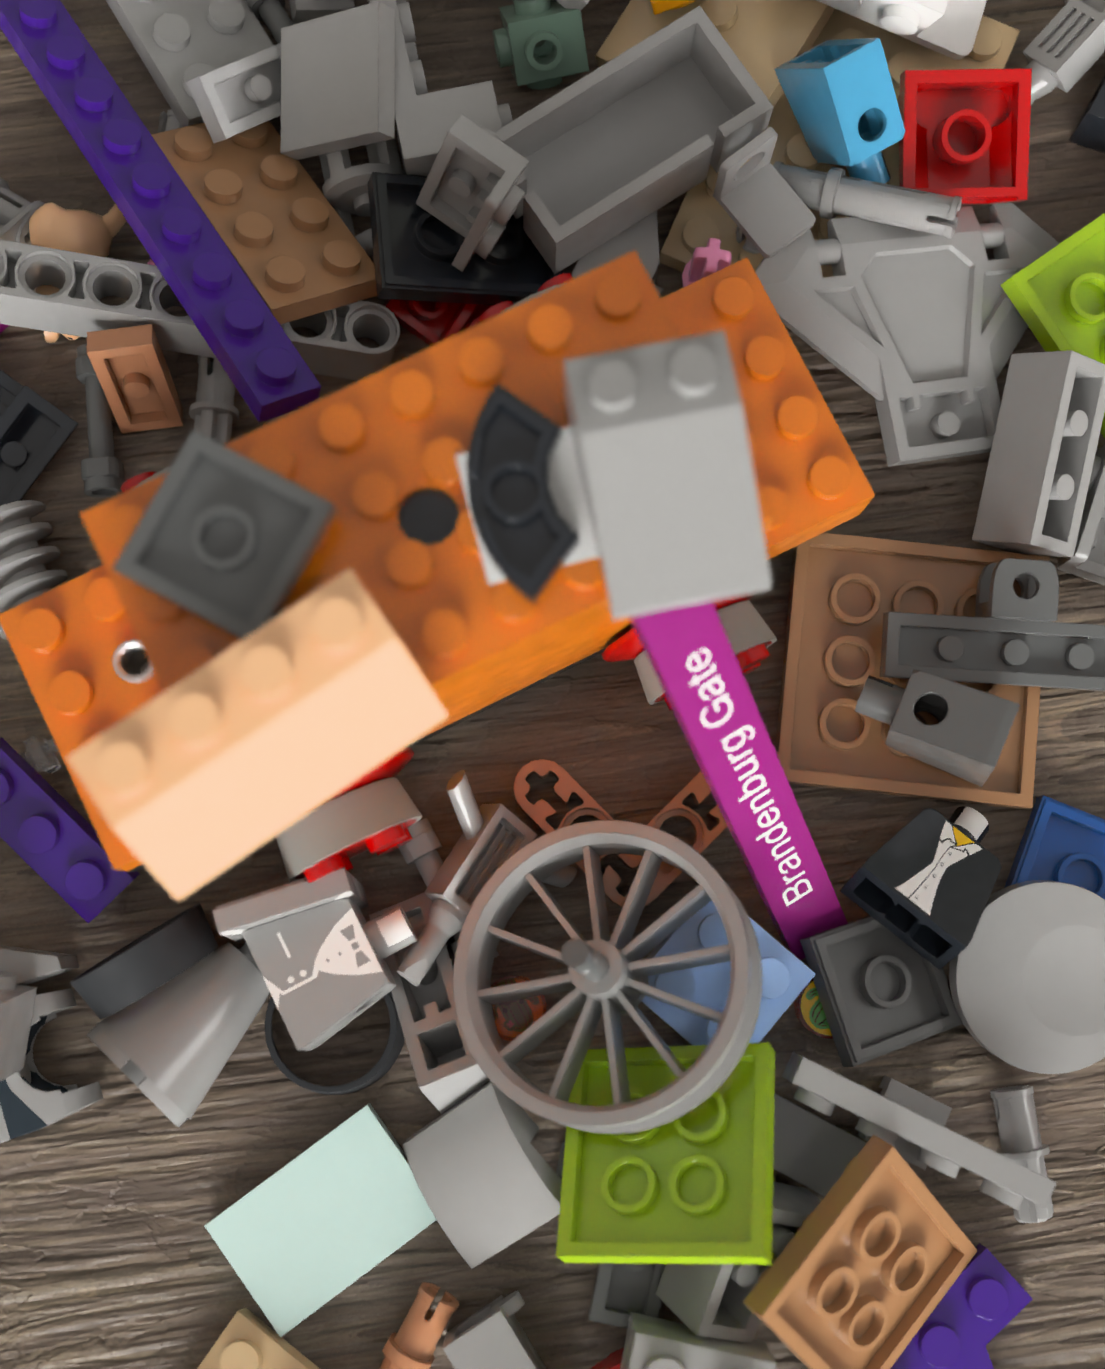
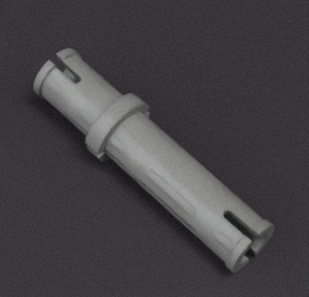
[773,161,962,239]

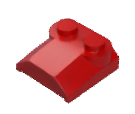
[897,68,1032,205]

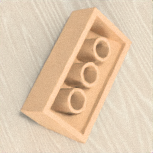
[66,568,449,900]

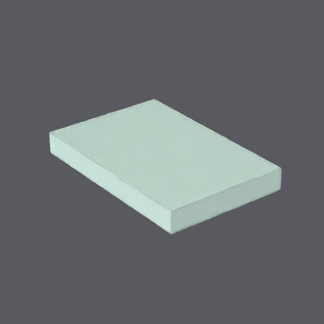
[205,1103,437,1338]

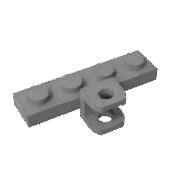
[782,1052,1057,1210]

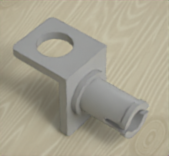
[713,127,816,258]

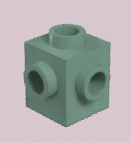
[493,0,589,89]

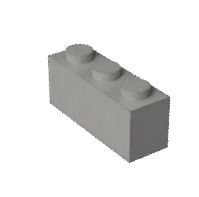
[972,350,1105,558]

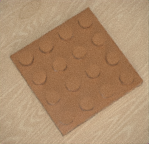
[775,532,1050,810]

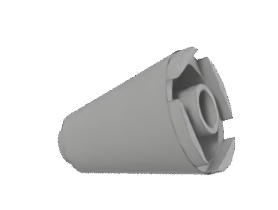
[87,942,270,1128]

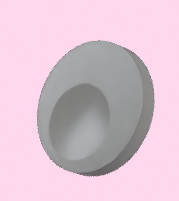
[949,880,1105,1074]

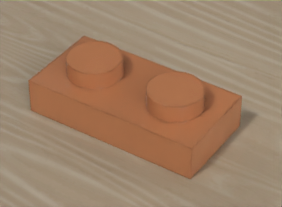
[87,324,183,434]

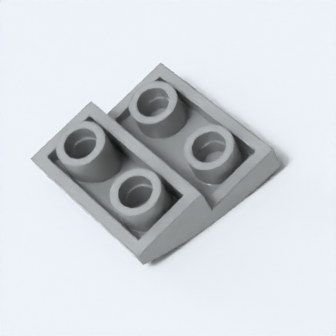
[402,1081,562,1269]

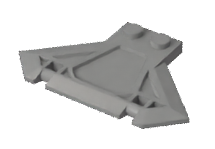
[755,202,1060,467]

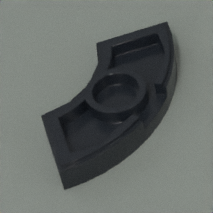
[467,383,580,606]

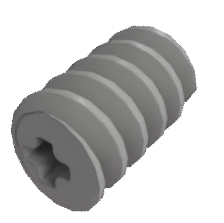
[0,500,68,640]

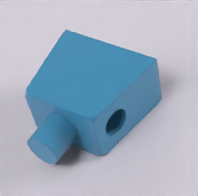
[774,38,905,184]

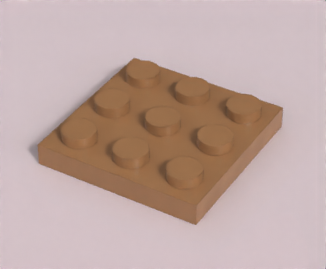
[743,1134,978,1369]

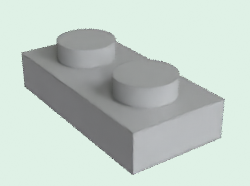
[186,43,281,143]

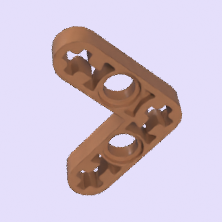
[513,759,728,908]

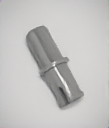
[189,355,240,445]
[990,1085,1054,1223]

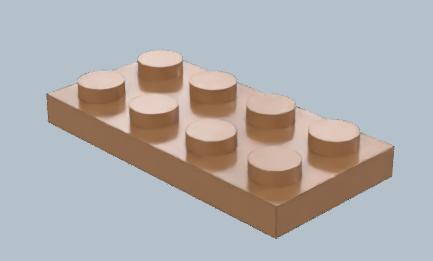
[151,121,377,325]

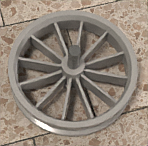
[453,820,763,1134]

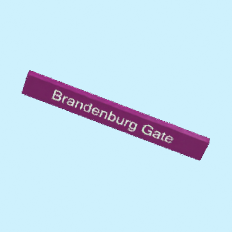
[629,601,848,960]

